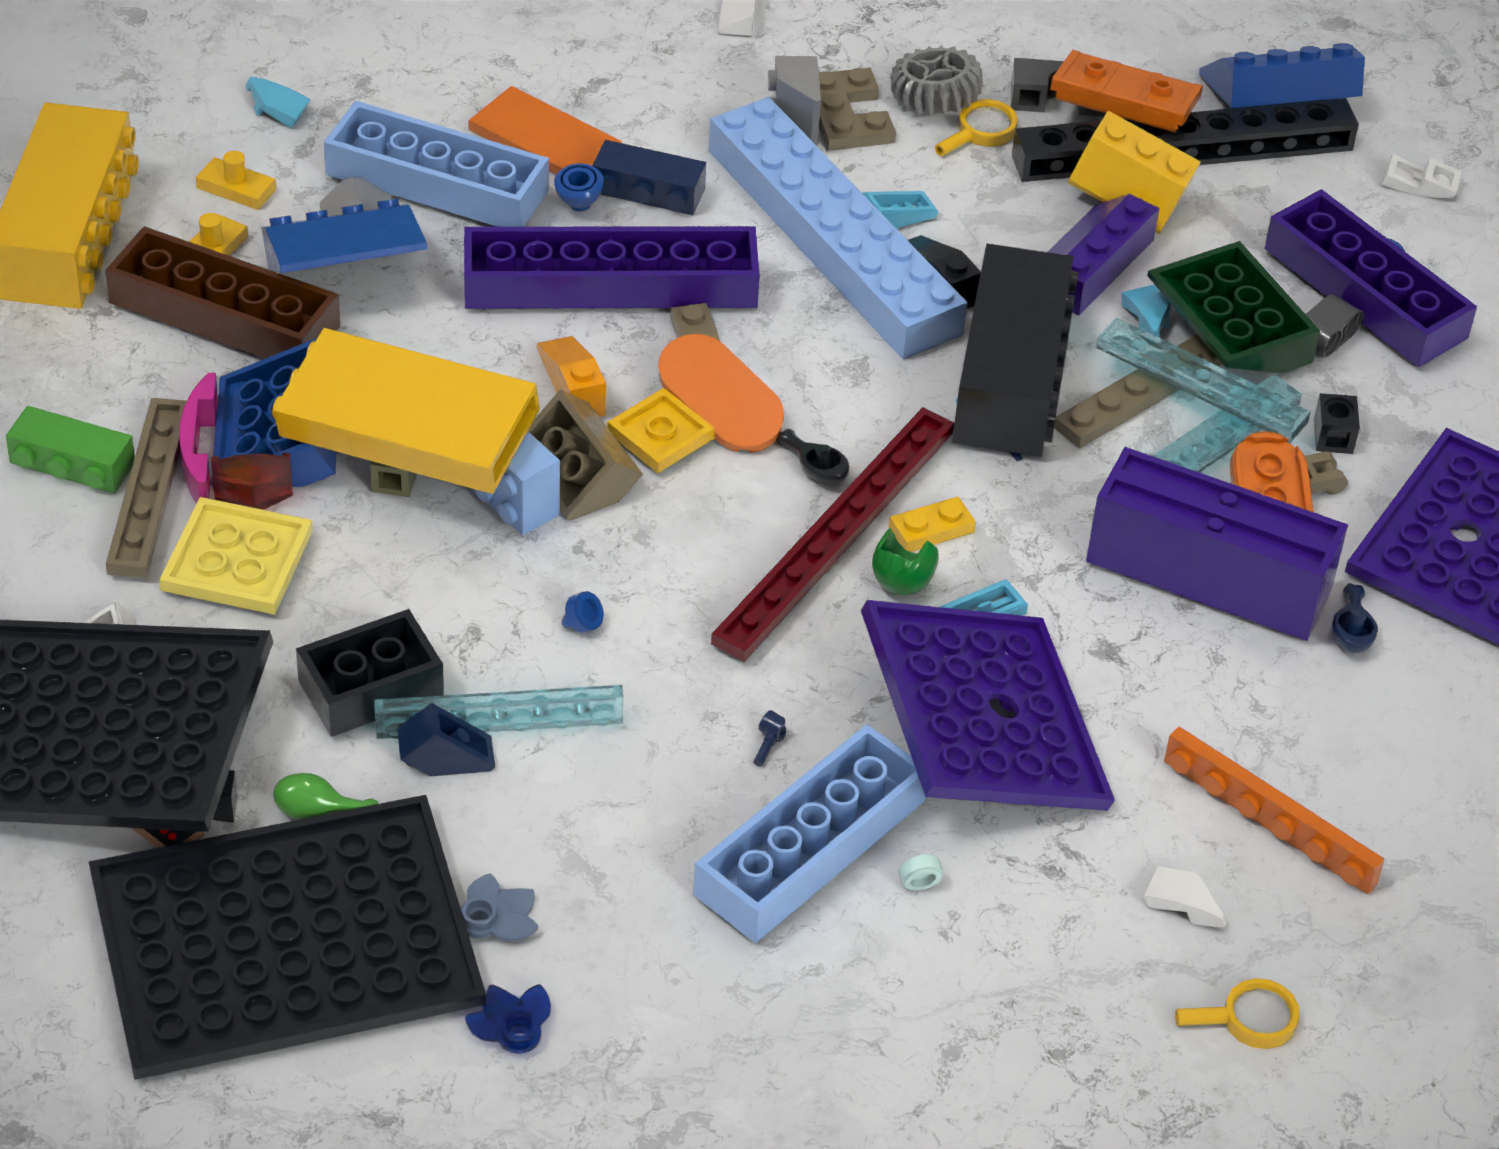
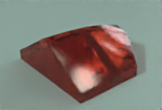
[211,452,293,510]

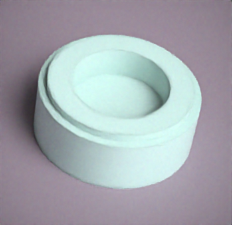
[898,854,943,891]

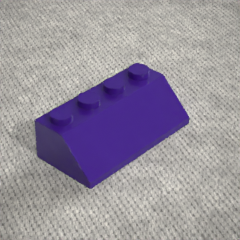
[1048,194,1159,316]

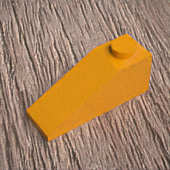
[537,336,606,417]

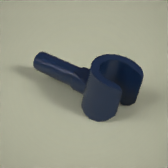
[753,710,786,767]

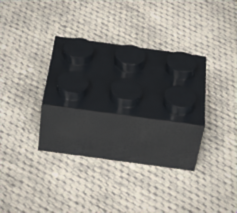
[296,609,444,737]

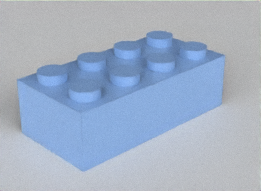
[473,432,560,535]

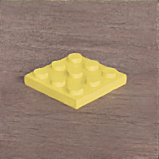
[159,497,313,615]

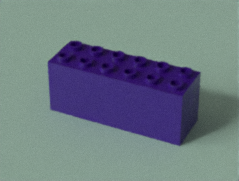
[1086,447,1348,641]

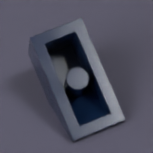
[397,703,495,776]

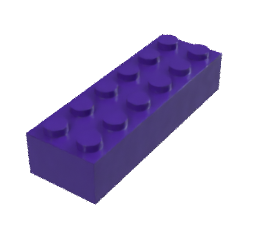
[1264,189,1477,368]

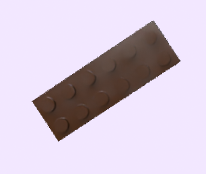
[105,226,340,359]

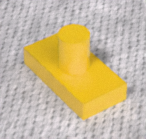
[196,151,276,210]
[189,213,248,256]

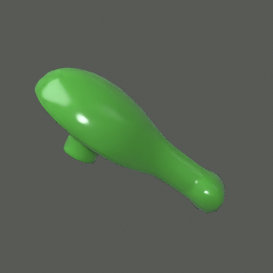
[273,773,379,820]

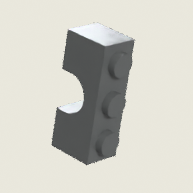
[1011,58,1106,117]

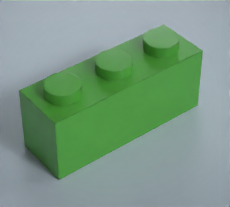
[6,405,135,494]

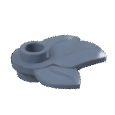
[461,873,538,941]

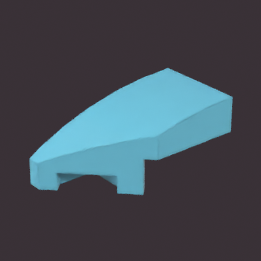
[246,77,311,129]
[1121,284,1171,341]

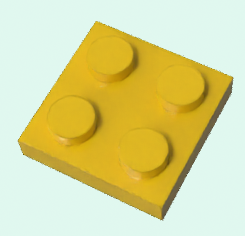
[607,388,715,473]

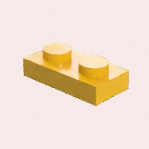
[889,496,976,552]

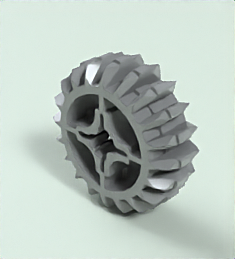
[891,45,983,116]

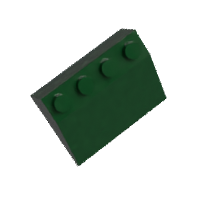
[1147,241,1320,373]

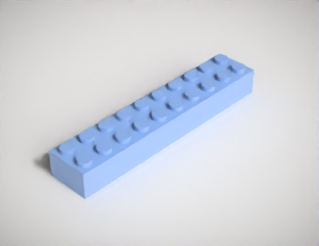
[708,97,967,359]

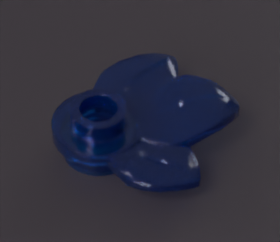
[465,984,551,1054]

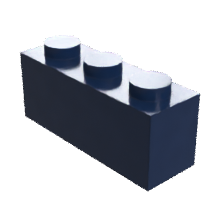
[592,140,707,215]

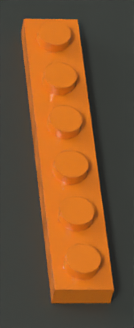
[1164,726,1385,894]

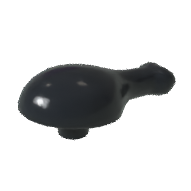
[776,428,850,485]

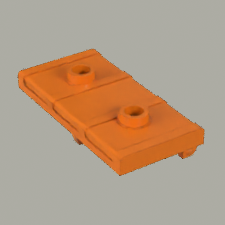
[1050,49,1203,133]

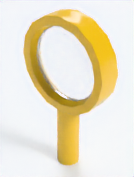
[935,99,1018,157]
[1175,978,1299,1049]

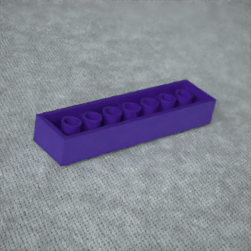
[464,226,760,309]

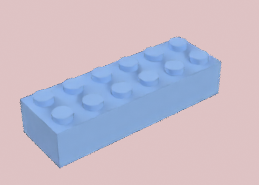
[324,101,549,227]
[693,724,926,944]

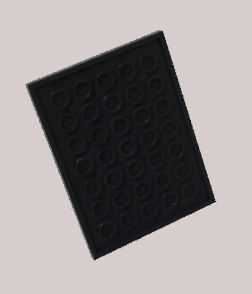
[0,620,274,832]
[89,795,486,1080]

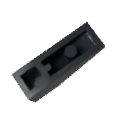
[908,235,981,309]

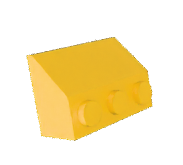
[1068,111,1201,234]

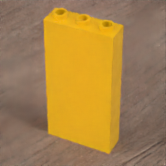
[272,328,540,494]

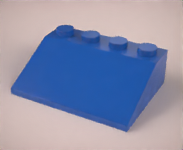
[1199,43,1365,108]
[261,198,428,273]
[211,338,337,489]

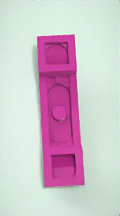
[179,373,218,504]

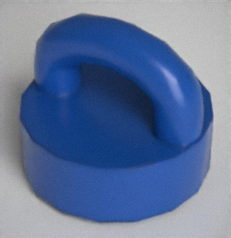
[561,591,604,633]

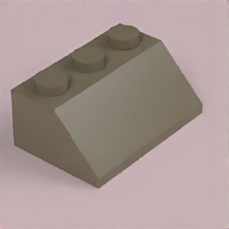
[528,389,643,520]

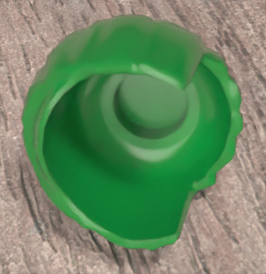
[872,528,939,595]

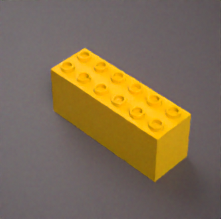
[0,102,139,309]

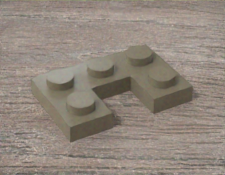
[819,68,896,151]

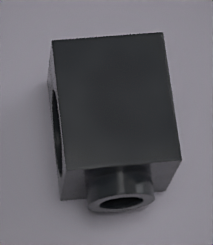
[1313,393,1360,454]

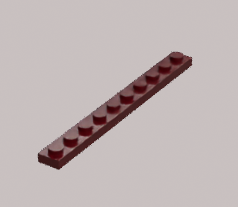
[711,407,954,662]

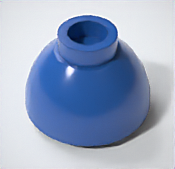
[554,163,604,211]

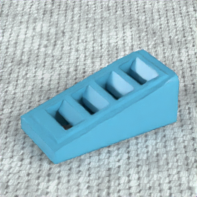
[862,191,938,228]

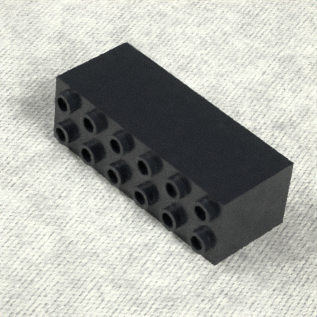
[952,243,1079,457]

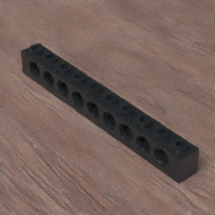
[1012,98,1359,182]

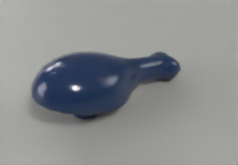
[1332,583,1378,654]

